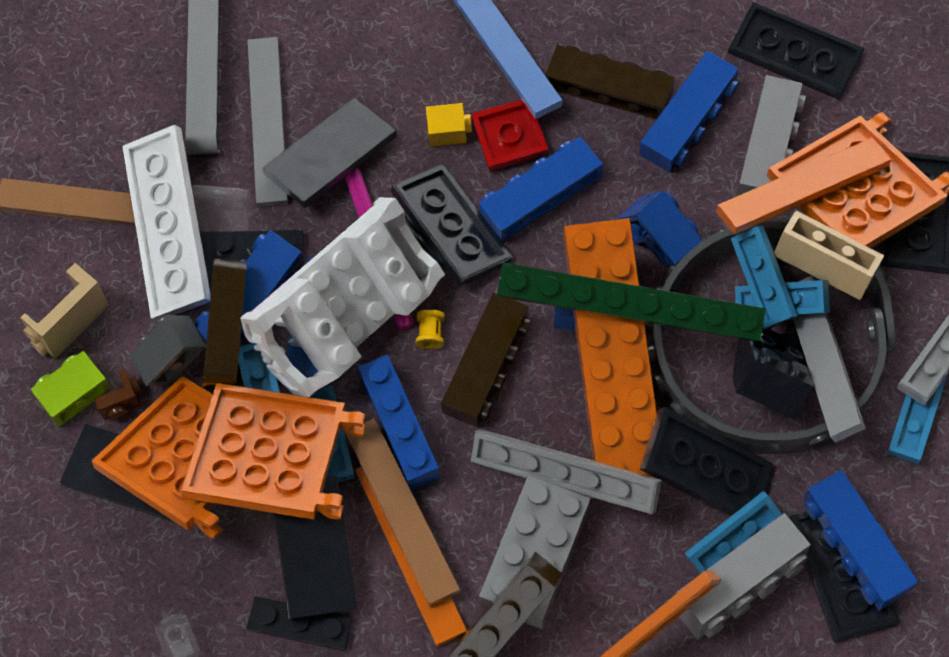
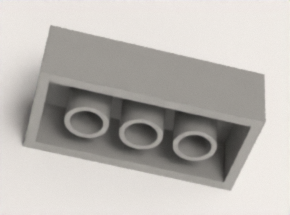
[479,475,591,630]
[676,513,811,640]

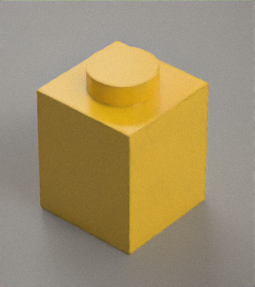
[426,103,472,147]

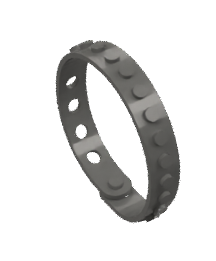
[646,222,895,454]

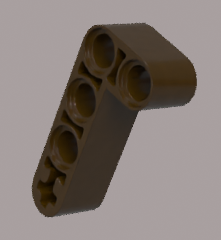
[202,259,247,389]

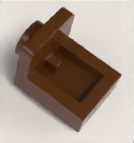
[94,369,142,420]

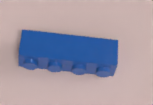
[639,50,740,173]
[479,136,603,242]
[194,230,304,343]
[358,354,440,491]
[804,469,918,611]

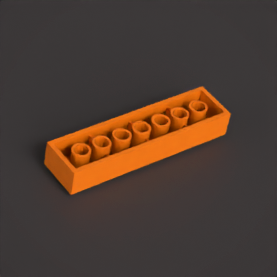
[563,218,657,478]

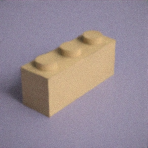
[774,210,884,300]

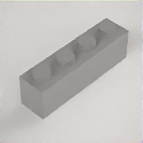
[737,75,806,196]

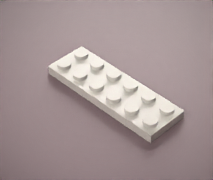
[122,125,210,321]

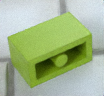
[31,351,111,427]

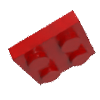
[471,99,548,172]

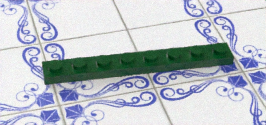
[497,262,766,343]

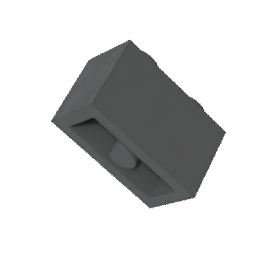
[129,315,206,386]

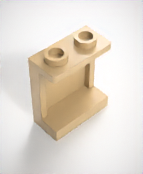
[20,263,109,359]

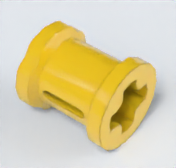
[415,310,445,349]

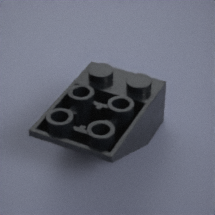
[732,326,814,418]

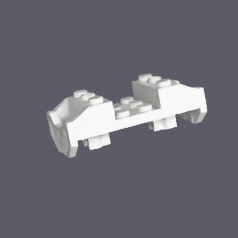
[240,197,445,397]

